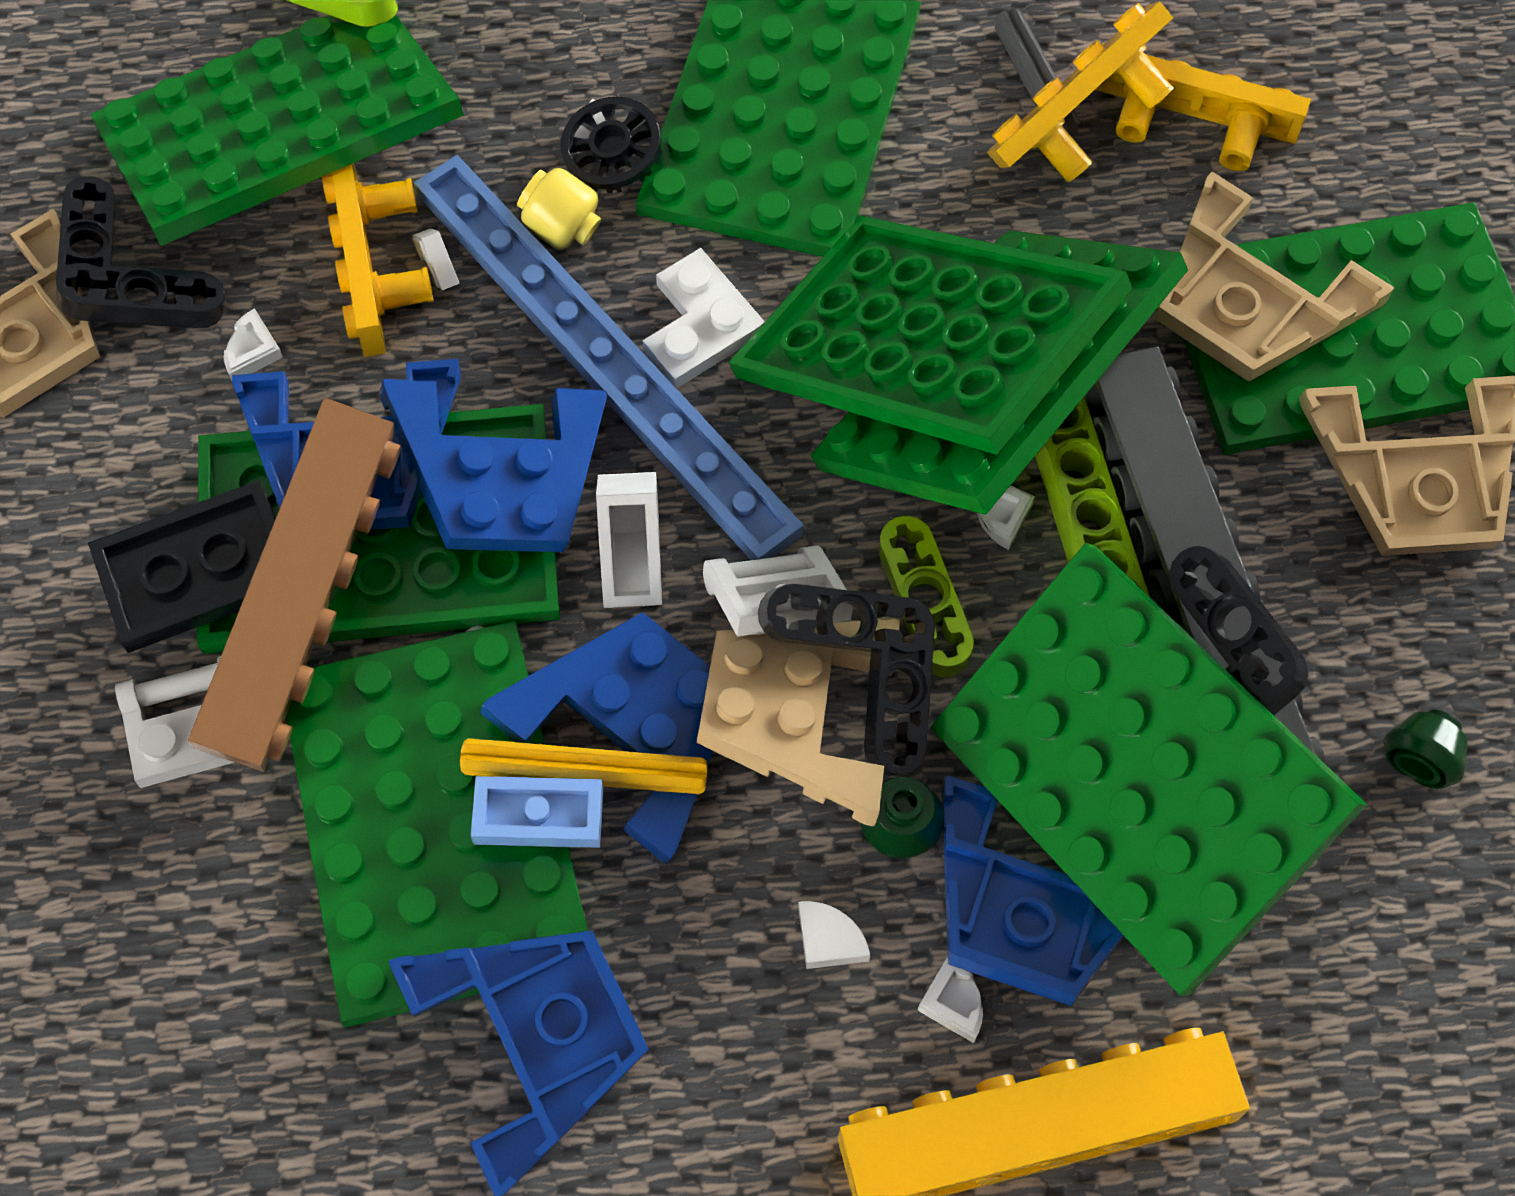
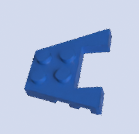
[232,359,461,530]
[379,379,607,552]
[480,612,713,864]
[942,775,1124,1006]
[388,931,649,1196]

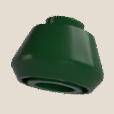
[1383,709,1468,789]
[860,777,944,858]

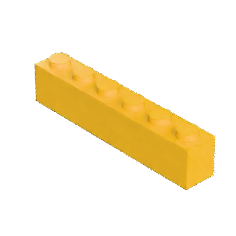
[838,1028,1250,1196]

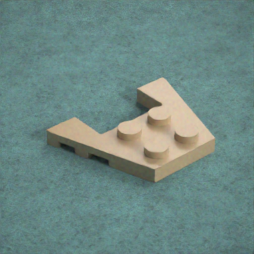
[1155,172,1394,382]
[0,209,100,418]
[1299,376,1515,556]
[696,619,900,826]

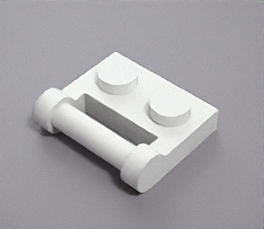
[703,545,853,637]
[115,656,234,788]

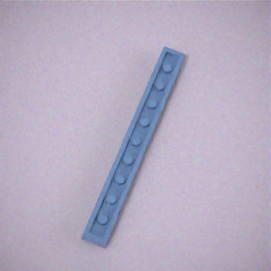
[413,155,804,560]

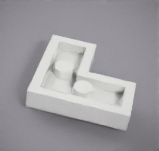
[642,248,765,389]

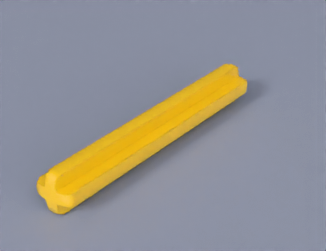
[460,738,708,794]

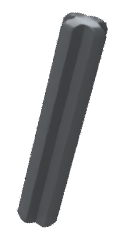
[995,8,1080,137]

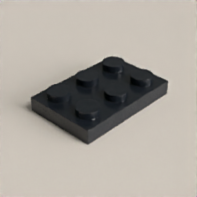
[88,480,276,653]

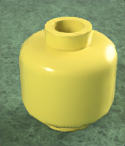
[517,168,601,250]

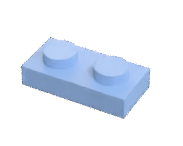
[471,776,604,848]

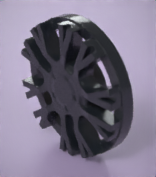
[561,97,662,193]

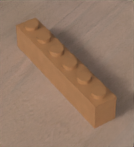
[188,397,401,772]

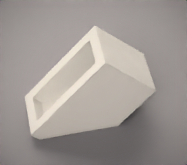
[596,472,662,608]

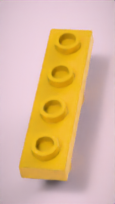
[987,1,1174,182]
[1095,43,1311,171]
[322,163,434,357]

